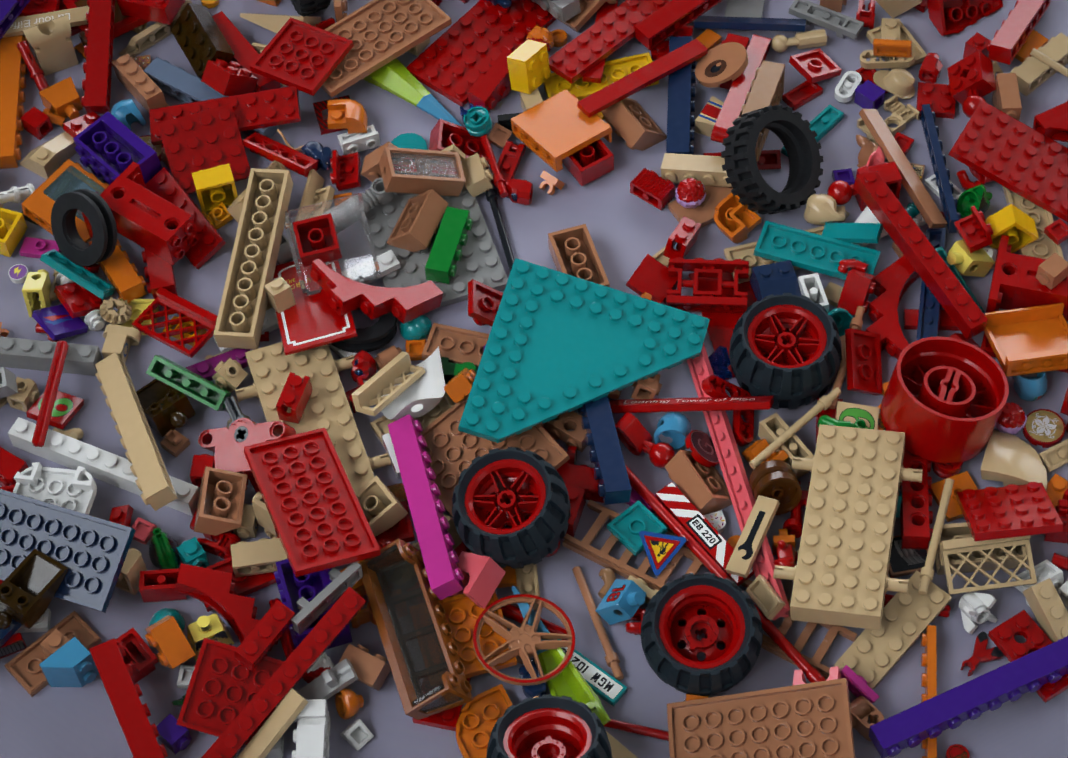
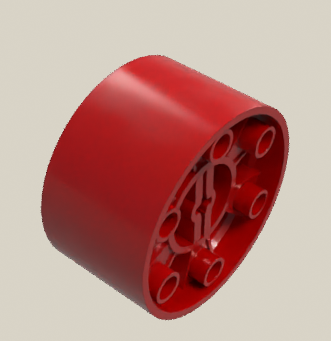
[880,336,1009,463]

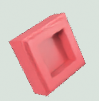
[131,517,157,545]

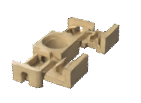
[857,94,919,146]

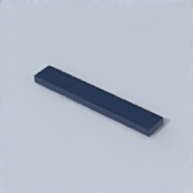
[694,16,806,32]

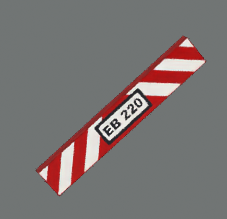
[655,482,754,586]

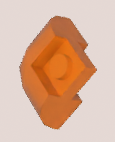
[327,99,368,134]
[714,193,762,244]

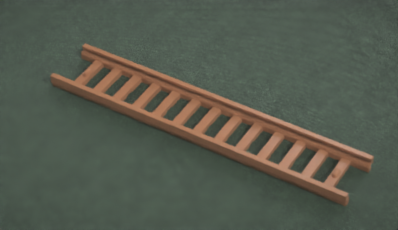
[563,500,858,680]

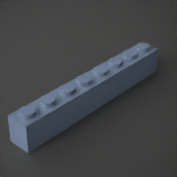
[144,57,279,139]

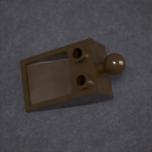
[136,379,196,437]
[0,549,68,629]

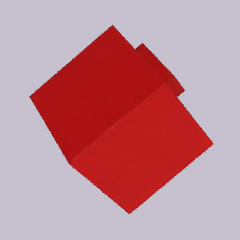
[115,628,159,684]

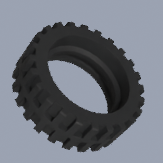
[721,105,823,215]

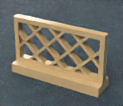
[939,535,1037,595]

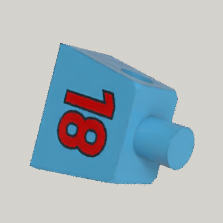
[595,579,646,625]

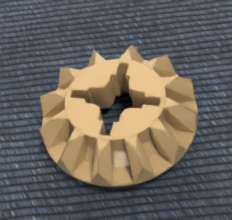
[100,297,132,325]

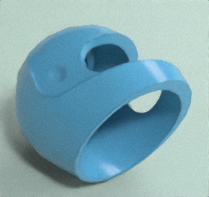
[111,99,147,130]
[1013,372,1048,401]
[654,412,692,450]

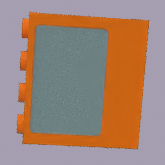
[21,159,109,243]

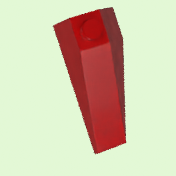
[927,0,1003,35]

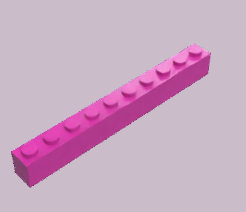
[388,414,464,600]

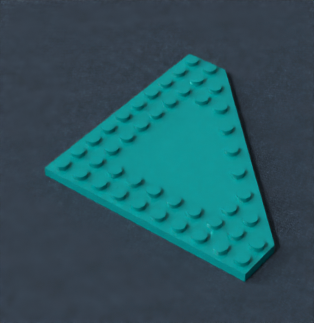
[458,258,710,443]

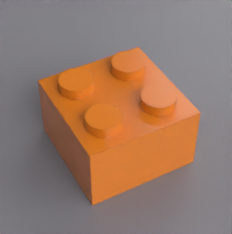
[144,615,196,669]

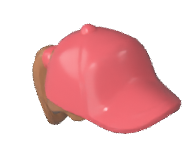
[856,135,885,169]

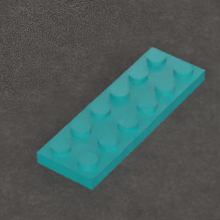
[754,221,881,280]

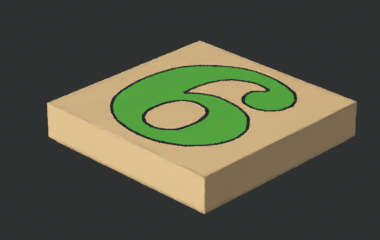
[835,401,879,430]

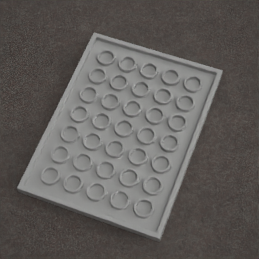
[360,184,508,320]

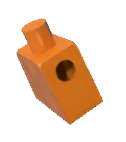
[39,77,83,120]

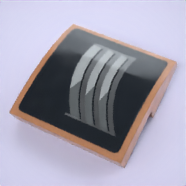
[888,535,934,578]

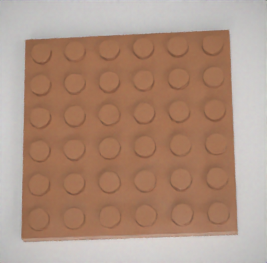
[421,394,570,518]

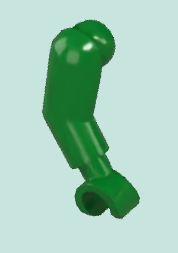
[818,415,866,429]

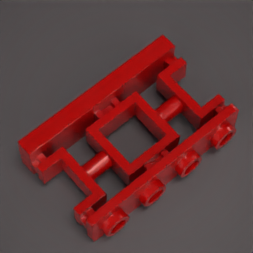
[666,257,749,313]

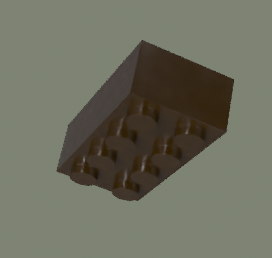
[171,3,235,79]

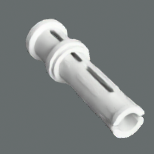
[0,183,35,204]

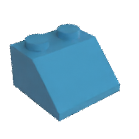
[39,637,99,687]

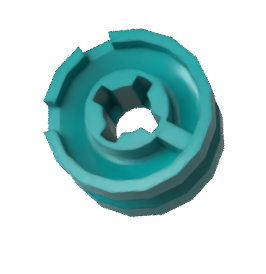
[463,106,493,137]

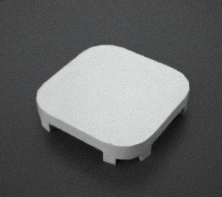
[13,462,97,515]

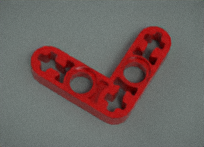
[702,375,754,447]

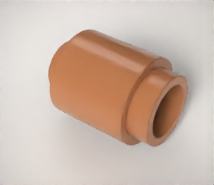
[374,345,402,371]

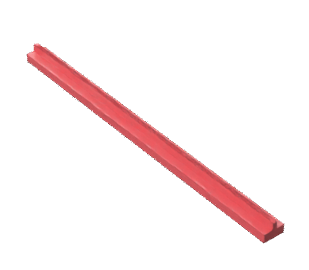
[687,343,790,621]

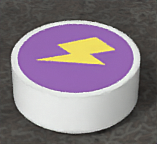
[8,264,29,284]

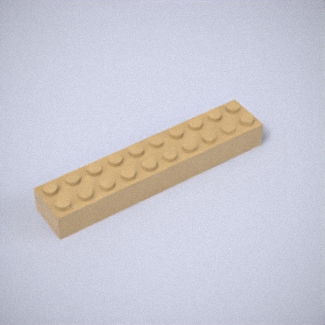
[213,168,293,349]

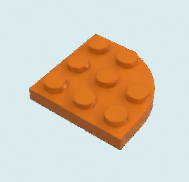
[456,684,513,758]

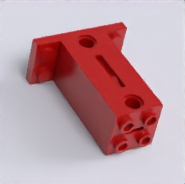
[82,161,199,265]
[986,235,1068,321]

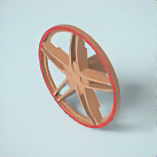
[473,594,575,686]

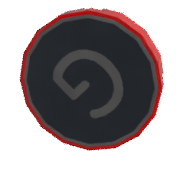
[685,430,719,468]

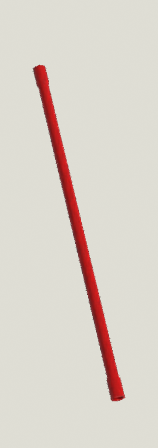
[625,464,826,683]

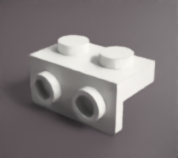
[337,125,381,155]

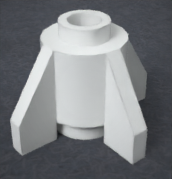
[959,592,998,635]

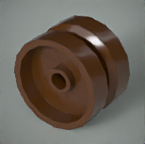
[749,460,802,515]

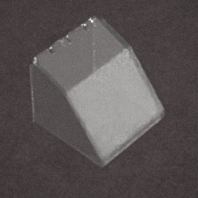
[285,193,381,296]

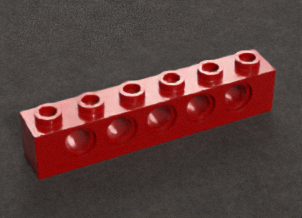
[900,450,933,550]

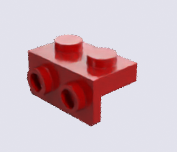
[330,150,361,191]
[954,206,994,253]

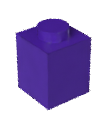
[854,80,885,109]
[156,714,192,755]

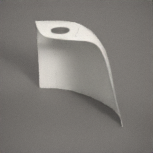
[363,346,445,420]

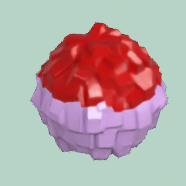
[675,178,706,208]
[995,402,1027,435]

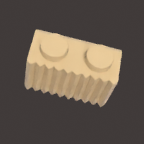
[461,153,493,197]

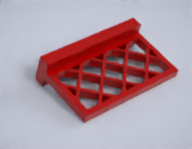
[132,287,218,358]

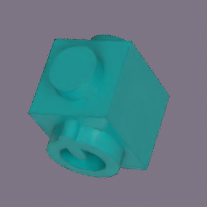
[176,537,210,568]

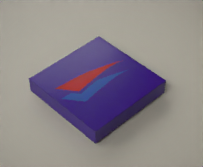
[32,304,88,341]

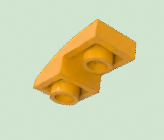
[202,202,234,230]

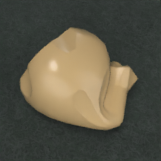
[804,193,850,226]

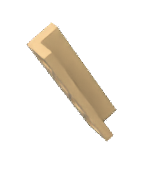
[351,351,425,416]

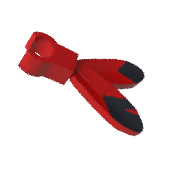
[960,632,1005,676]

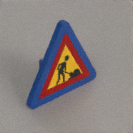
[639,531,686,576]

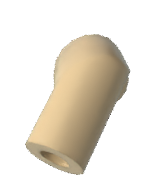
[53,427,84,440]

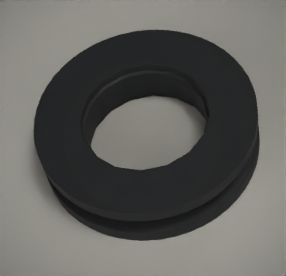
[51,189,117,266]
[331,308,398,353]

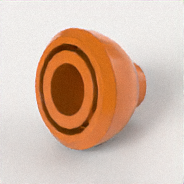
[335,688,364,720]

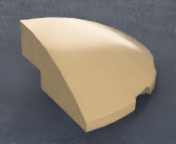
[981,430,1047,492]

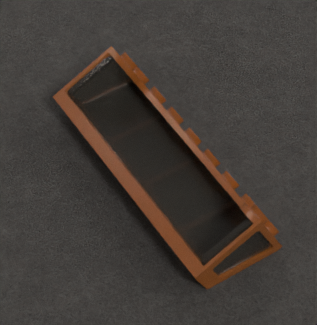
[359,538,473,720]

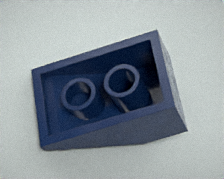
[749,260,801,302]

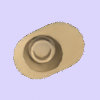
[873,68,915,99]

